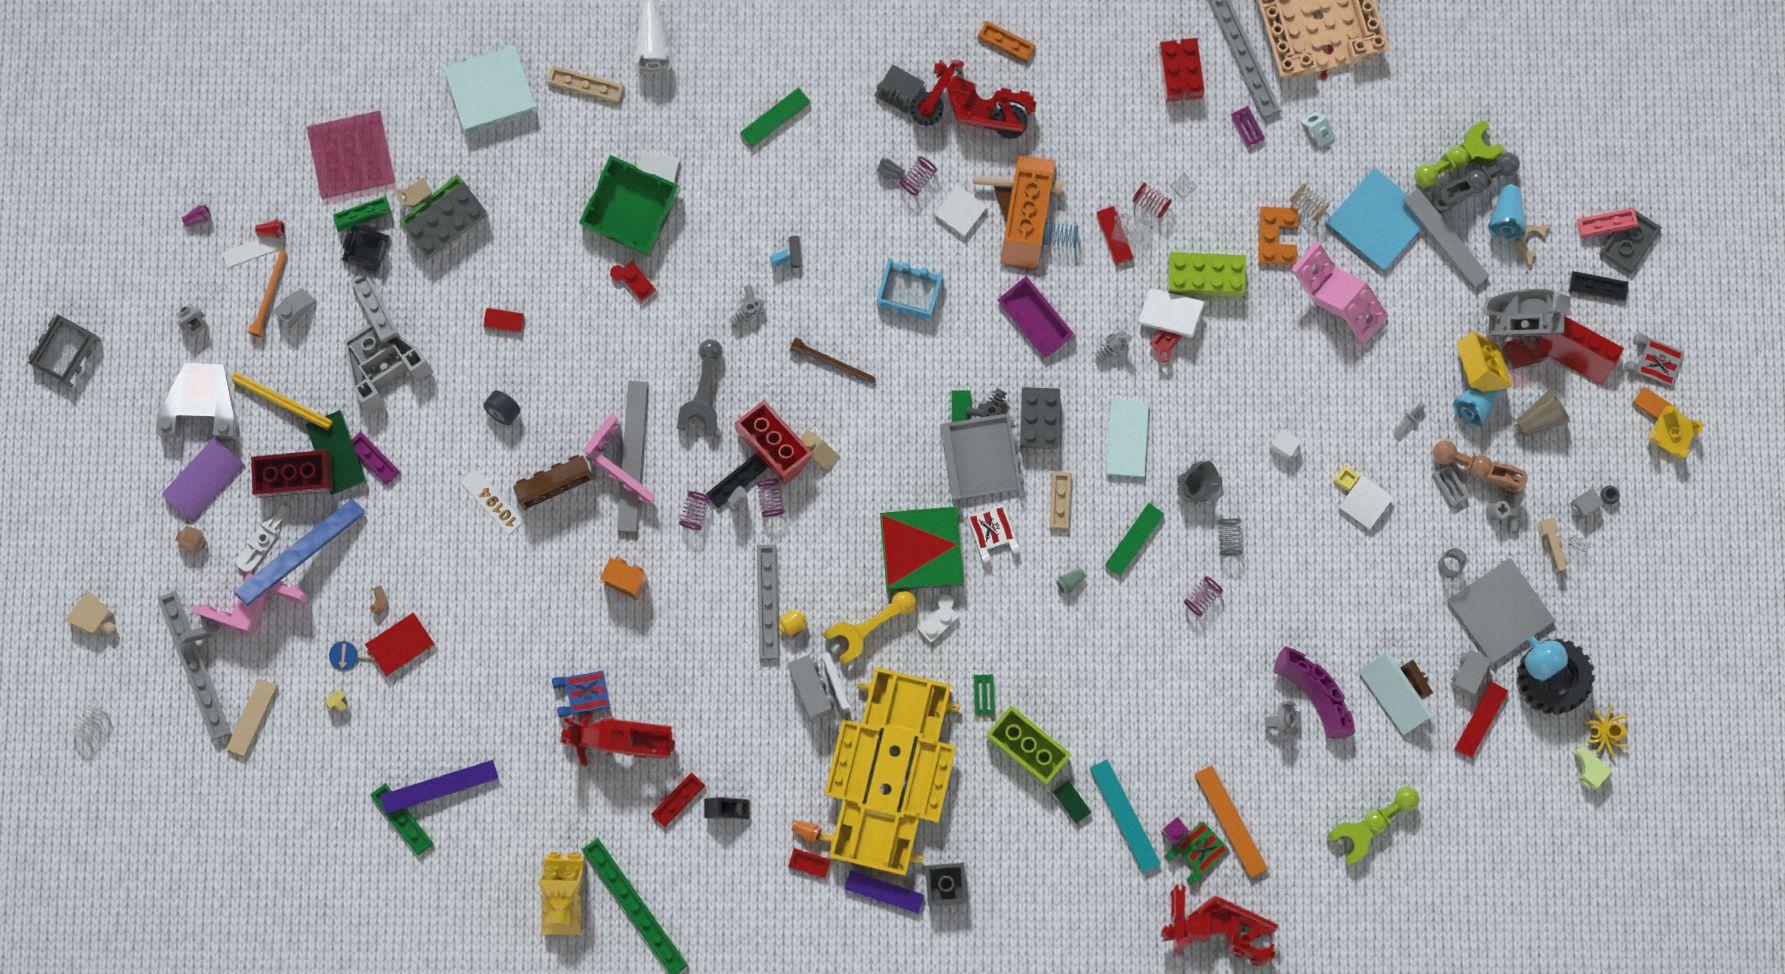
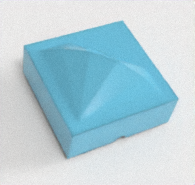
[770,249,790,267]

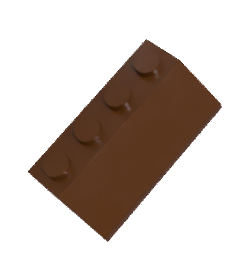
[512,455,594,510]

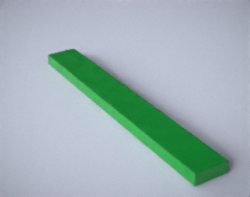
[582,838,689,974]

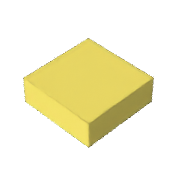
[1333,465,1361,492]

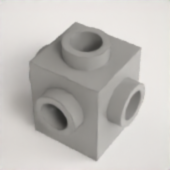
[176,304,207,337]

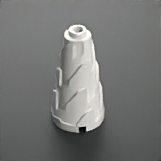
[634,0,672,74]

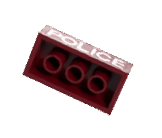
[251,450,334,498]

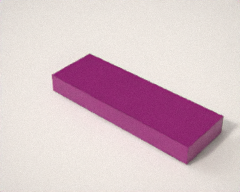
[352,431,401,485]

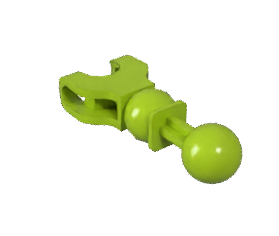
[1414,120,1505,188]
[1326,787,1420,865]

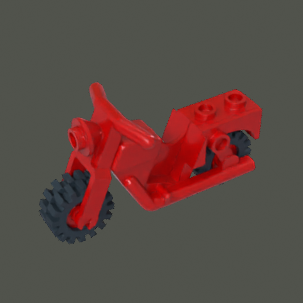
[910,59,1037,140]

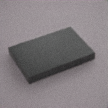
[1599,207,1662,274]

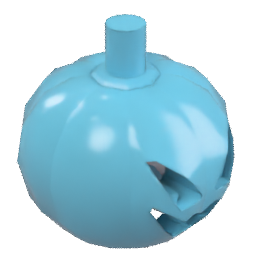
[1525,636,1568,681]

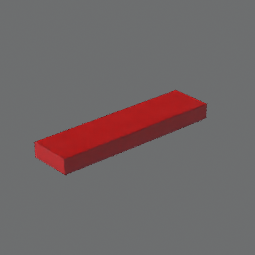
[1454,681,1508,758]

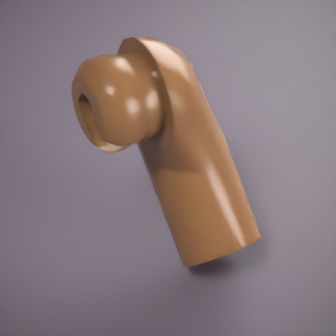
[370,586,388,614]

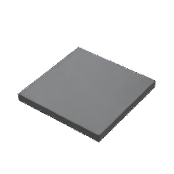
[1447,558,1556,664]

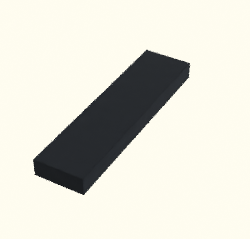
[706,453,768,509]

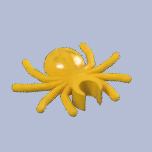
[1586,705,1630,758]

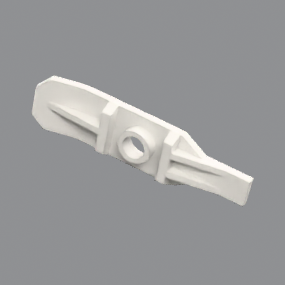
[236,505,290,572]

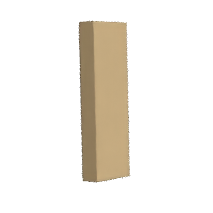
[1049,472,1072,530]

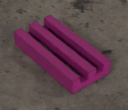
[1231,106,1265,148]

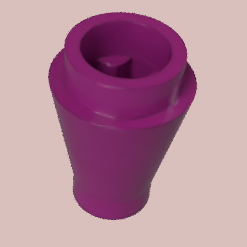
[181,204,212,227]

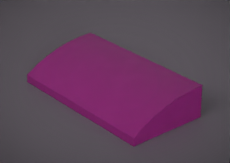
[997,276,1076,358]

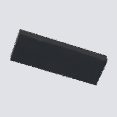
[1568,271,1629,301]

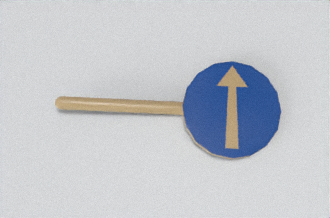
[329,641,375,670]

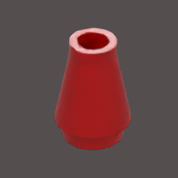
[255,219,285,238]

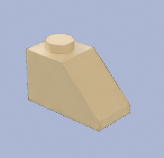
[800,429,839,470]

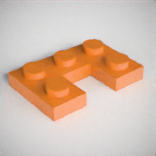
[1258,206,1298,265]

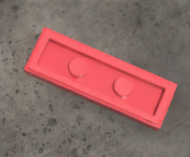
[1577,208,1638,239]

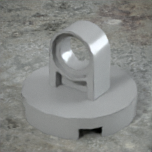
[1264,701,1302,740]

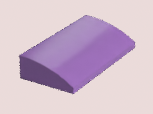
[162,437,245,521]

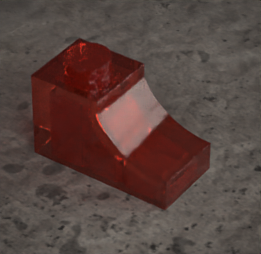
[1502,339,1549,371]

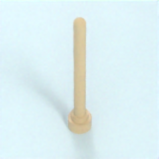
[972,177,1063,195]

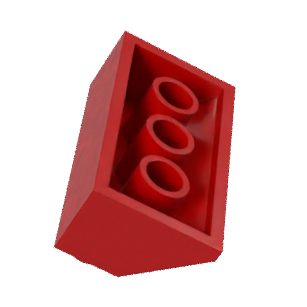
[1535,316,1624,385]
[735,400,813,485]

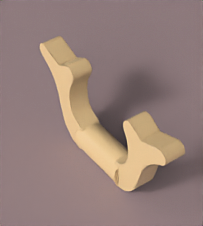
[1516,224,1550,266]

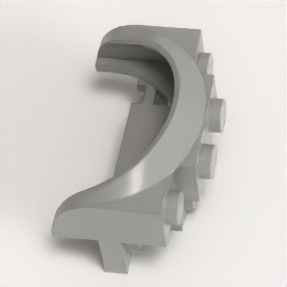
[1483,289,1570,337]

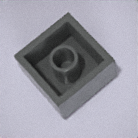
[925,862,968,907]

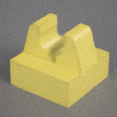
[325,688,347,711]

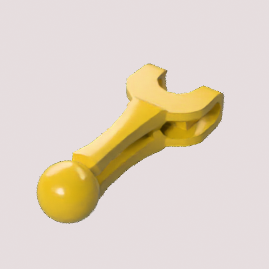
[823,590,916,664]

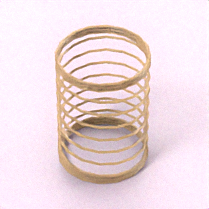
[1290,183,1330,222]

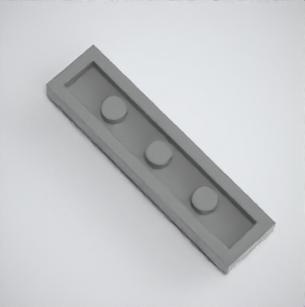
[350,272,399,343]

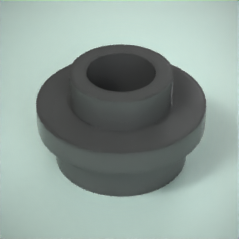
[1600,485,1620,505]

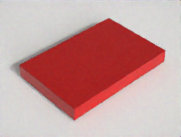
[365,612,435,677]

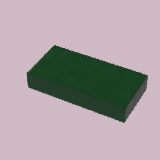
[1053,781,1092,824]

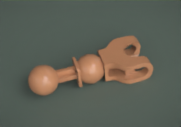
[1433,440,1528,494]

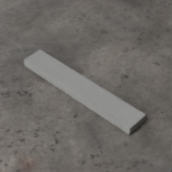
[1402,188,1490,288]
[757,544,779,660]

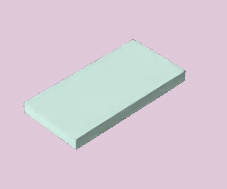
[1106,399,1149,477]
[1359,651,1433,736]

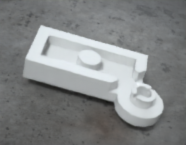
[918,595,959,643]

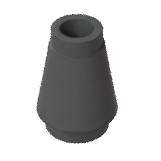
[877,158,906,180]

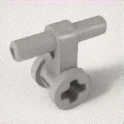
[1486,493,1521,532]

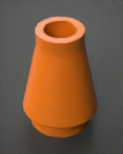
[791,820,822,843]

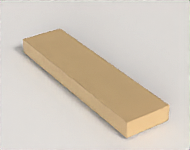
[547,65,625,104]
[226,678,278,757]

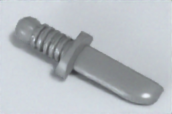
[1394,403,1425,439]

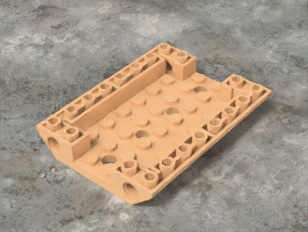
[1258,0,1390,78]

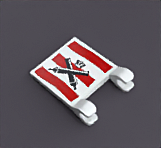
[967,504,1020,565]

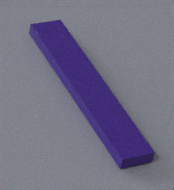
[380,760,499,814]

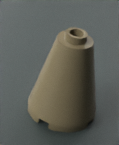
[1514,389,1571,436]

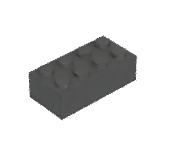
[403,182,488,260]

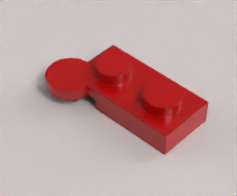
[610,261,656,302]

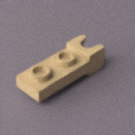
[1537,518,1568,574]

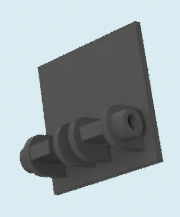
[874,64,925,113]

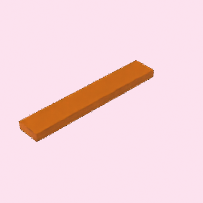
[1194,765,1268,878]

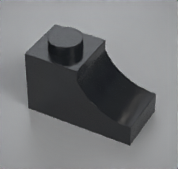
[704,797,750,820]

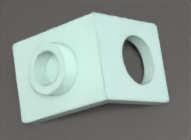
[1301,112,1335,148]

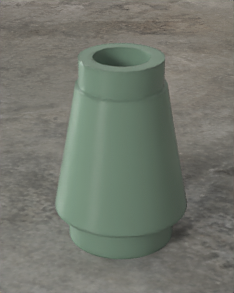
[1056,568,1086,594]

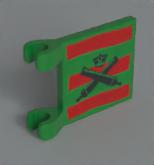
[1165,821,1230,885]

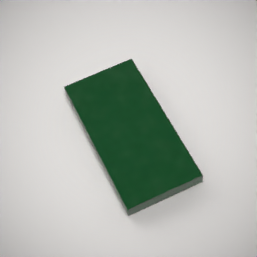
[305,410,367,495]

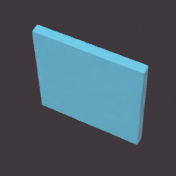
[1325,167,1423,272]

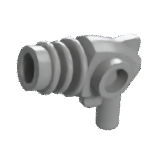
[729,285,765,327]
[1094,331,1132,362]

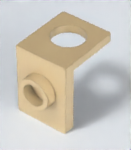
[394,178,433,207]

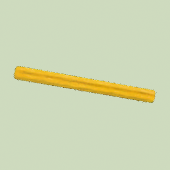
[232,373,332,430]

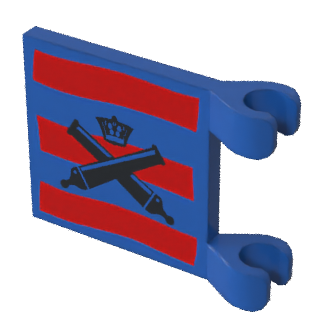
[552,671,610,718]

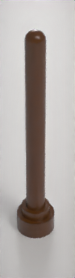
[789,337,876,383]

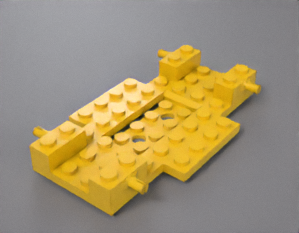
[820,667,961,877]

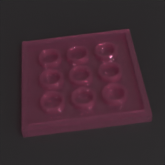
[307,110,396,199]

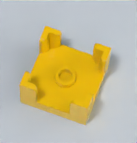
[1647,405,1705,459]

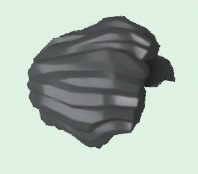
[1177,460,1223,504]

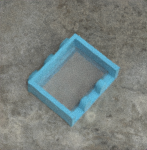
[876,258,944,320]

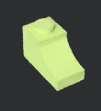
[1573,745,1612,790]

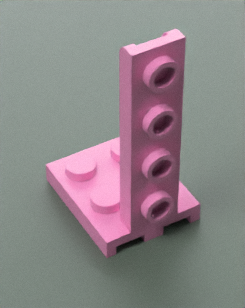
[583,413,655,504]

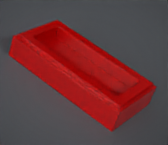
[483,308,524,333]
[788,848,831,878]

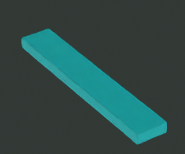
[1090,759,1161,873]

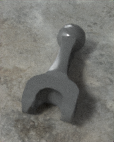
[676,339,723,437]

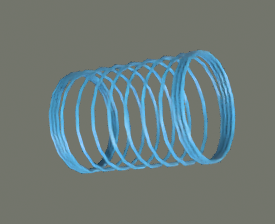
[1043,222,1078,248]

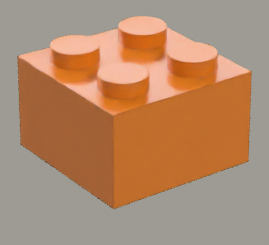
[600,557,648,600]

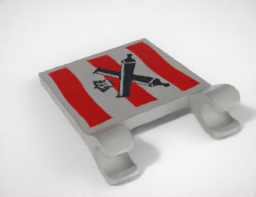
[1624,333,1684,387]

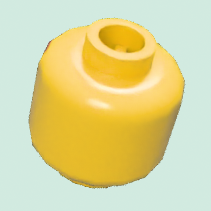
[778,609,808,638]

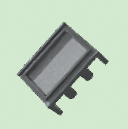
[28,314,101,388]

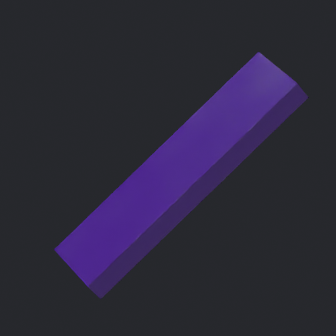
[844,870,924,914]

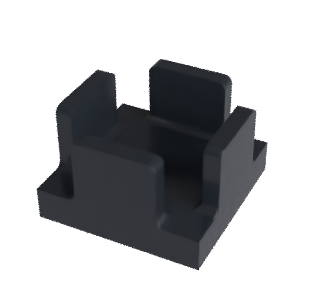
[342,224,390,272]

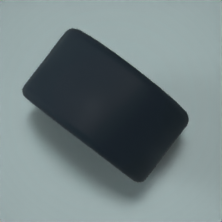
[483,390,521,426]

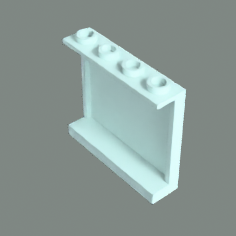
[444,45,537,135]

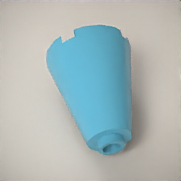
[1488,184,1527,239]
[1452,388,1503,428]

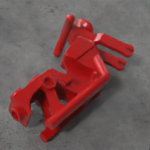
[560,711,675,767]
[1160,884,1279,967]

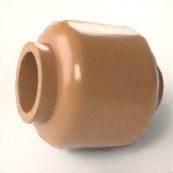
[175,526,206,554]

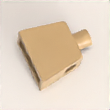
[65,590,116,636]

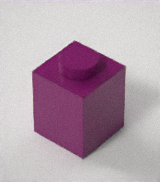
[1161,817,1190,846]

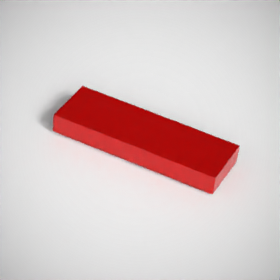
[1096,206,1134,265]
[651,772,706,828]

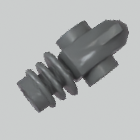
[966,388,1007,418]

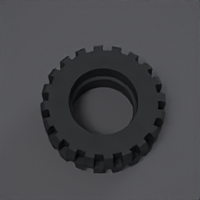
[1516,638,1595,715]

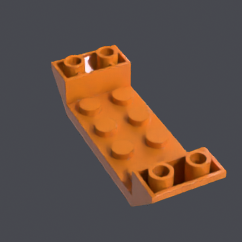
[1000,154,1056,269]

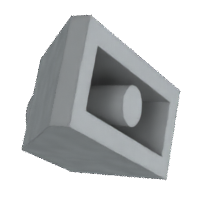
[273,288,316,328]

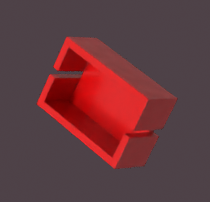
[1158,38,1205,102]

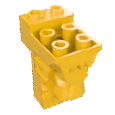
[539,852,585,935]

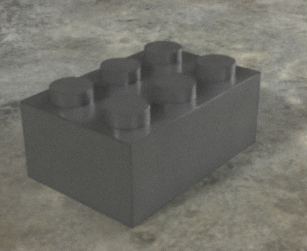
[1019,387,1060,449]

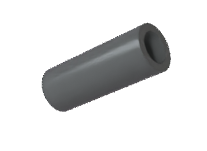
[788,236,802,268]

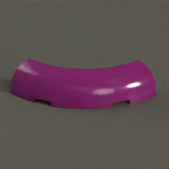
[1274,646,1355,739]

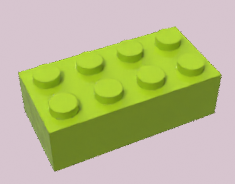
[1167,252,1246,298]
[986,705,1072,786]

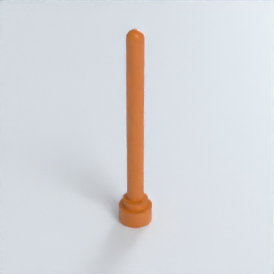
[248,251,287,337]

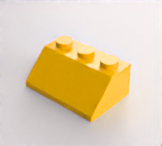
[1457,331,1512,392]

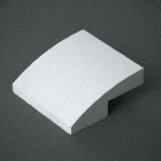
[1339,475,1394,529]

